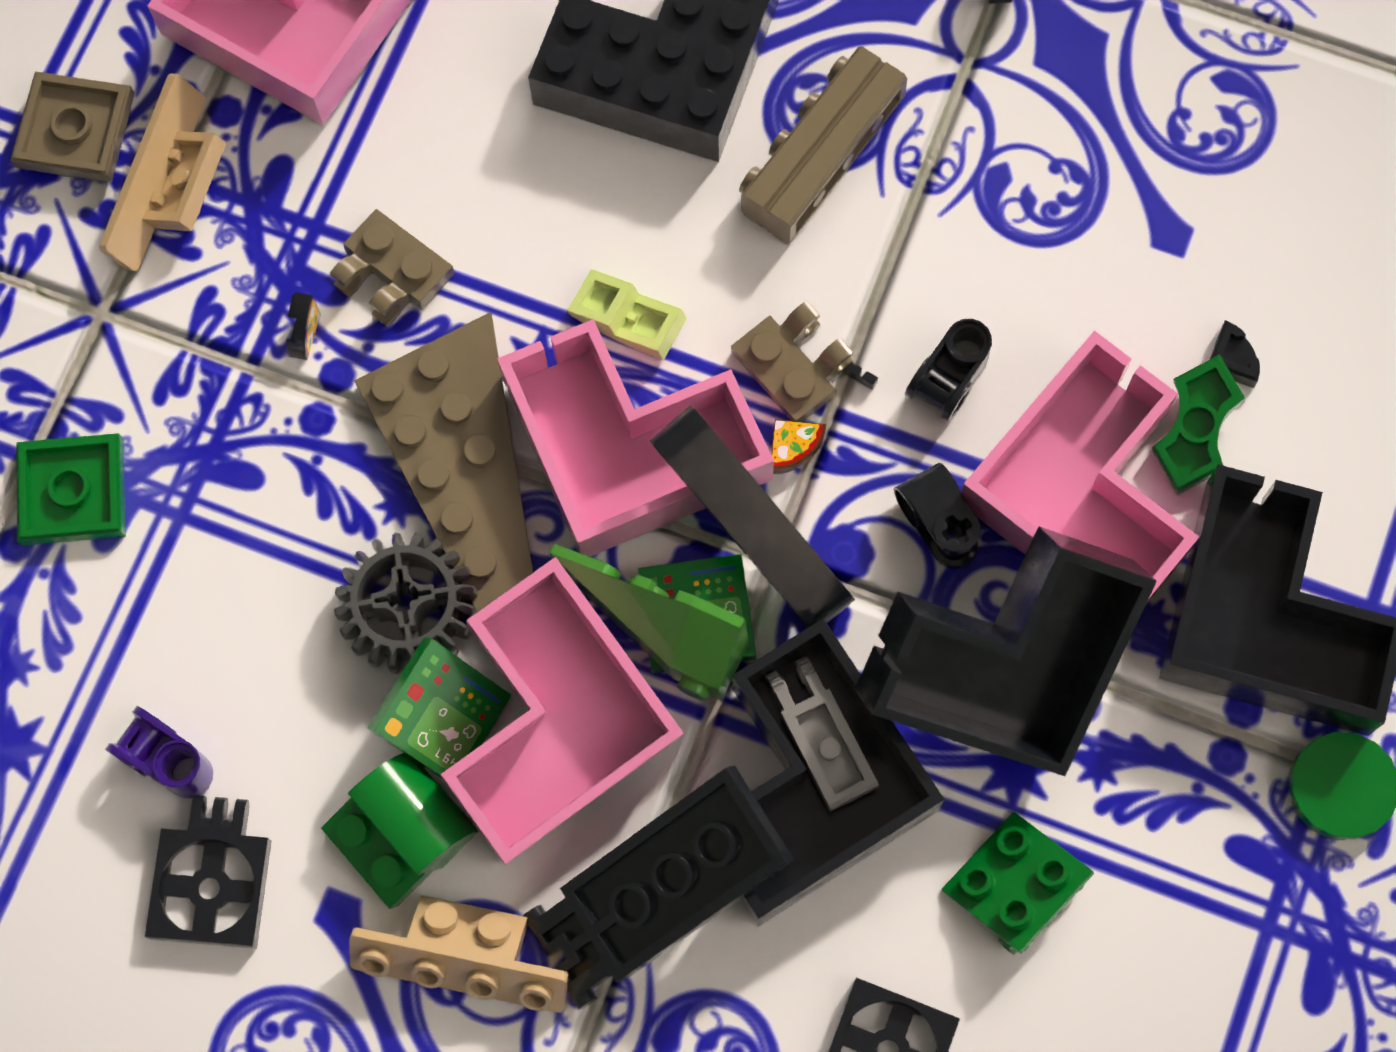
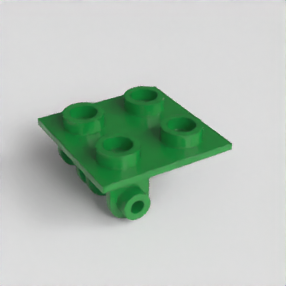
[941,811,1095,955]

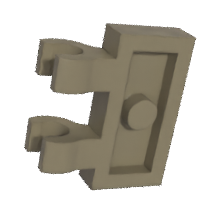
[330,208,454,327]
[731,300,854,422]

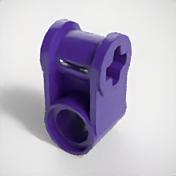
[105,706,214,798]

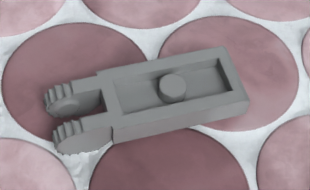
[765,656,879,812]

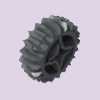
[334,532,478,674]

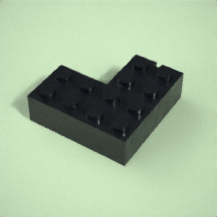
[528,0,779,162]
[1159,464,1396,736]
[855,526,1157,776]
[732,618,945,927]

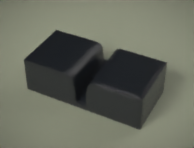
[845,362,878,390]

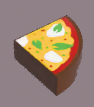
[771,419,826,474]

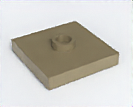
[11,71,135,183]

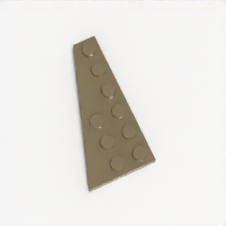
[354,312,534,612]

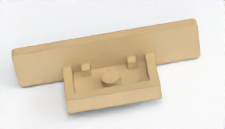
[99,74,226,271]
[350,895,568,1013]

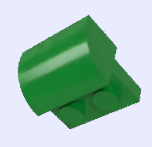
[321,753,479,909]

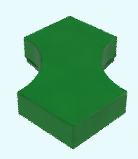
[1152,354,1245,495]

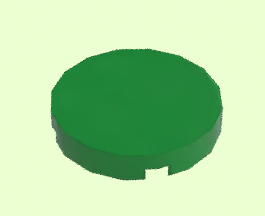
[1288,732,1396,840]

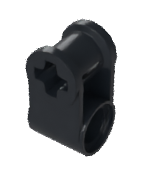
[905,319,992,423]
[893,462,981,569]

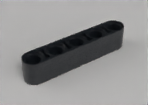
[650,405,855,628]

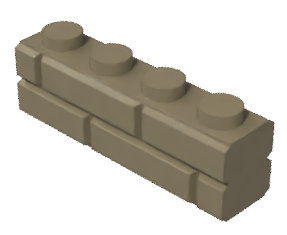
[739,46,908,244]

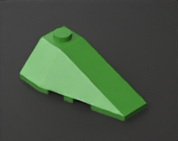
[550,544,749,701]

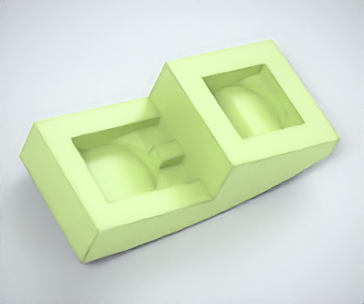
[567,269,687,361]

